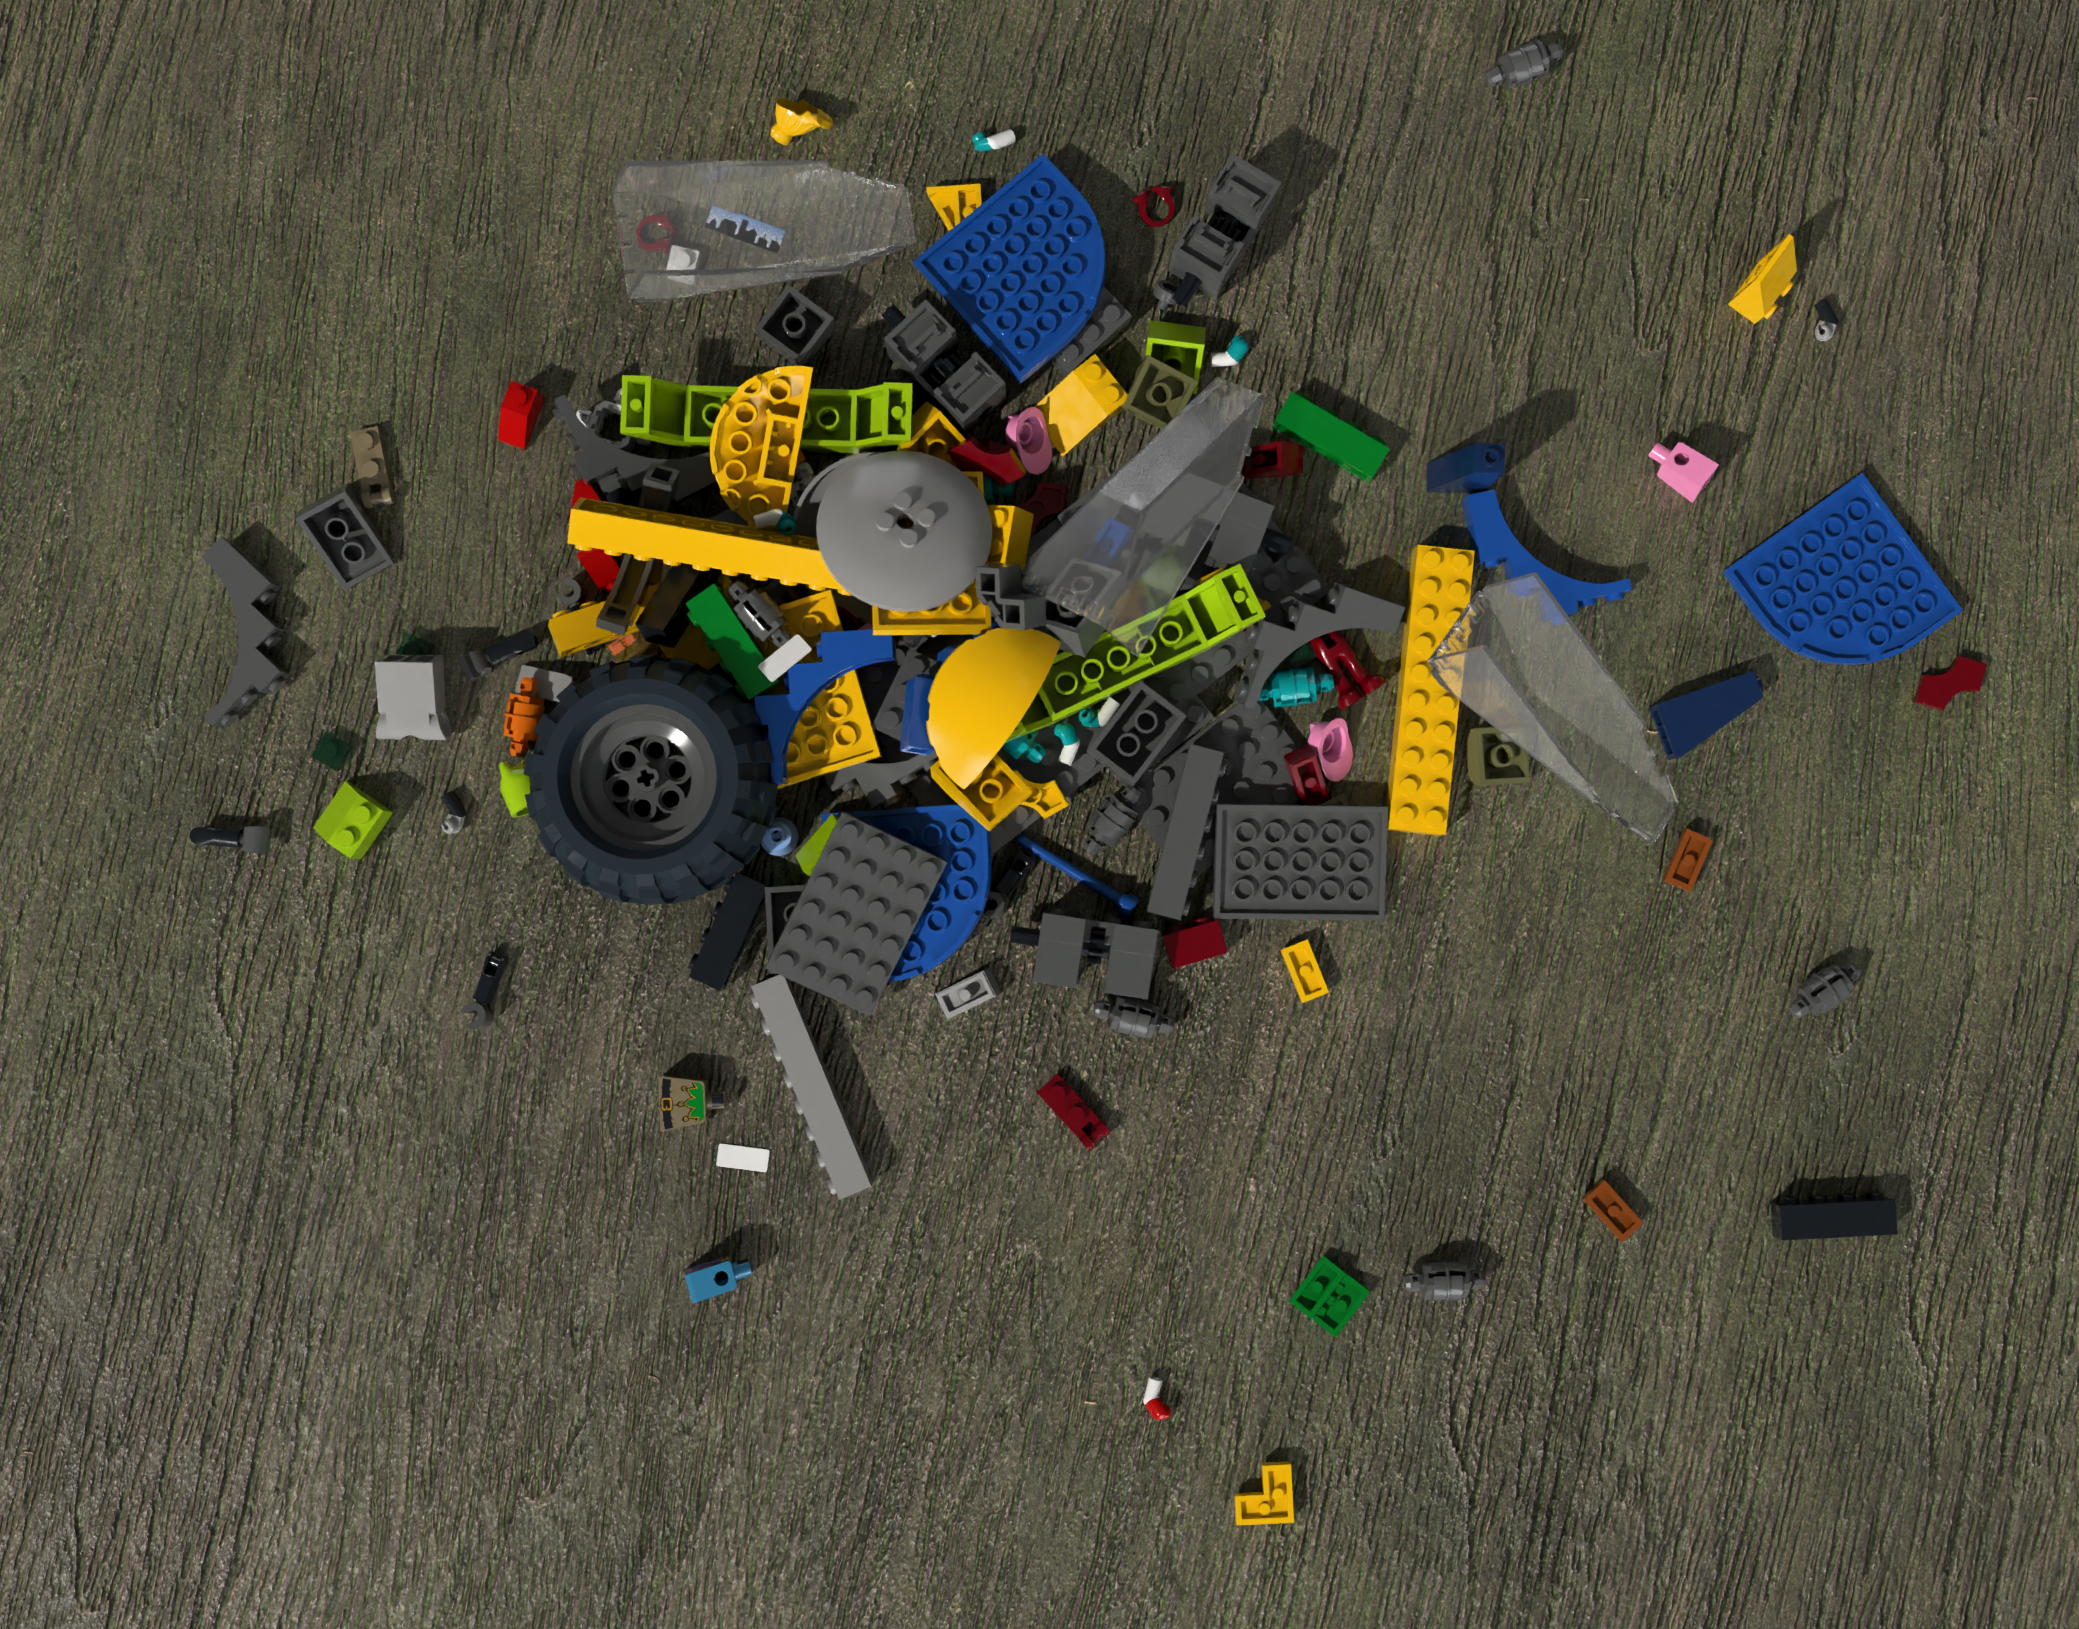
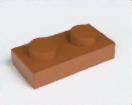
[1662,828,1713,892]
[1581,1179,1643,1242]

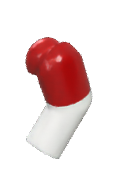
[1143,1377,1171,1421]

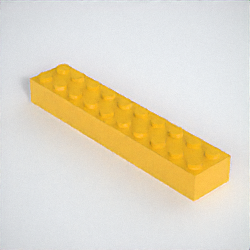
[567,497,853,596]
[1386,545,1475,836]

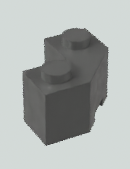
[976,563,1046,630]

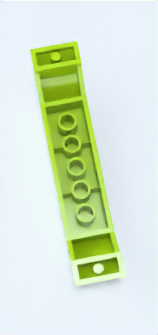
[620,375,913,454]
[1006,564,1266,742]

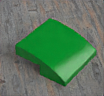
[1289,1255,1371,1338]

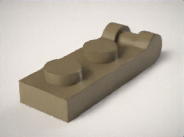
[350,426,395,509]

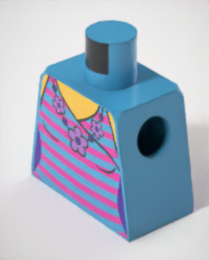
[685,1256,753,1303]

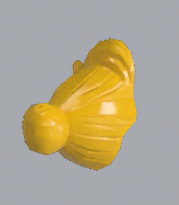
[770,98,833,145]

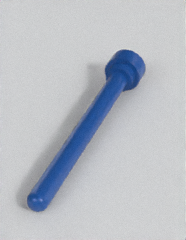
[1017,834,1140,918]

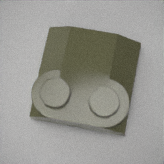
[1122,355,1198,433]
[1466,726,1531,786]

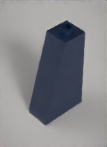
[1426,443,1505,493]
[1649,671,1764,760]

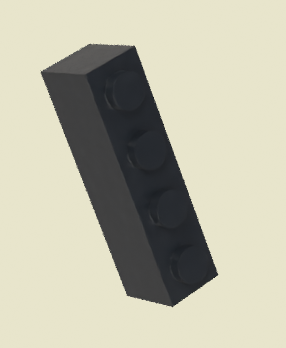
[635,563,722,648]
[688,872,771,991]
[1770,1192,1898,1241]

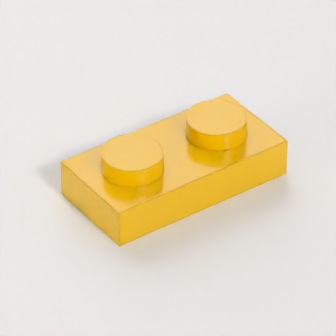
[1280,939,1329,1003]

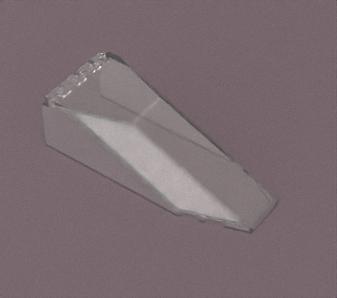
[613,160,916,302]
[1021,377,1265,657]
[1428,572,1679,843]

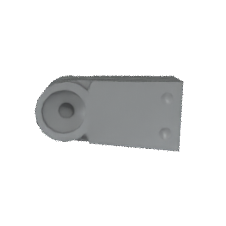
[375,654,451,740]

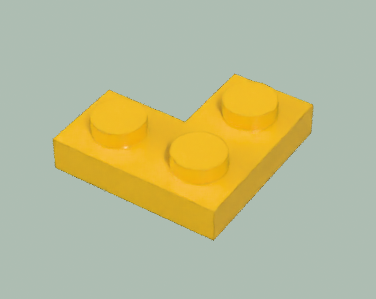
[1234,1461,1294,1526]

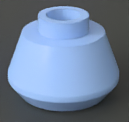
[761,817,799,856]

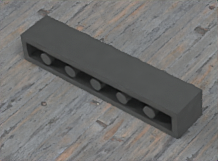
[1146,744,1227,920]

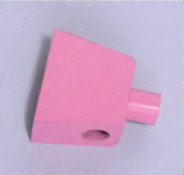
[1648,442,1719,503]

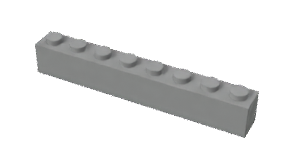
[750,975,873,1200]

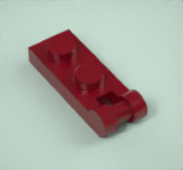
[1037,1072,1111,1152]

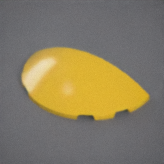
[710,366,813,532]
[926,627,1061,789]

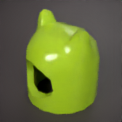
[499,759,530,818]

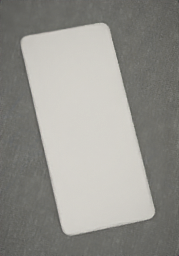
[758,634,812,682]
[716,1144,770,1172]

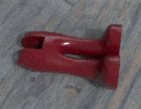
[1310,630,1387,711]

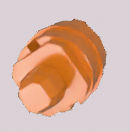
[503,677,545,758]

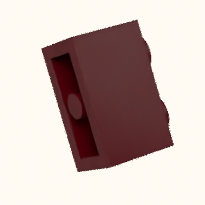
[1162,916,1228,969]

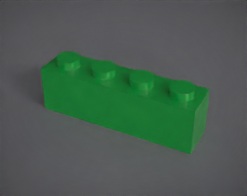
[1272,392,1390,483]
[685,584,783,702]

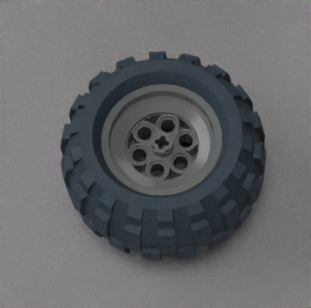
[524,655,779,905]

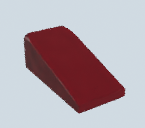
[1283,745,1330,805]

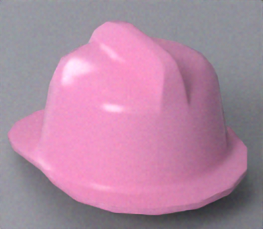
[1005,407,1052,475]
[1308,718,1353,782]

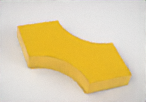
[1013,769,1069,819]

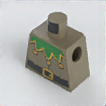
[658,1074,726,1132]

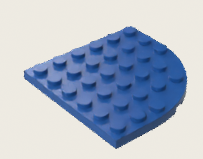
[913,154,1106,383]
[1722,473,1963,665]
[821,805,992,982]

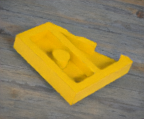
[926,184,982,231]

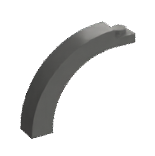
[596,462,680,636]

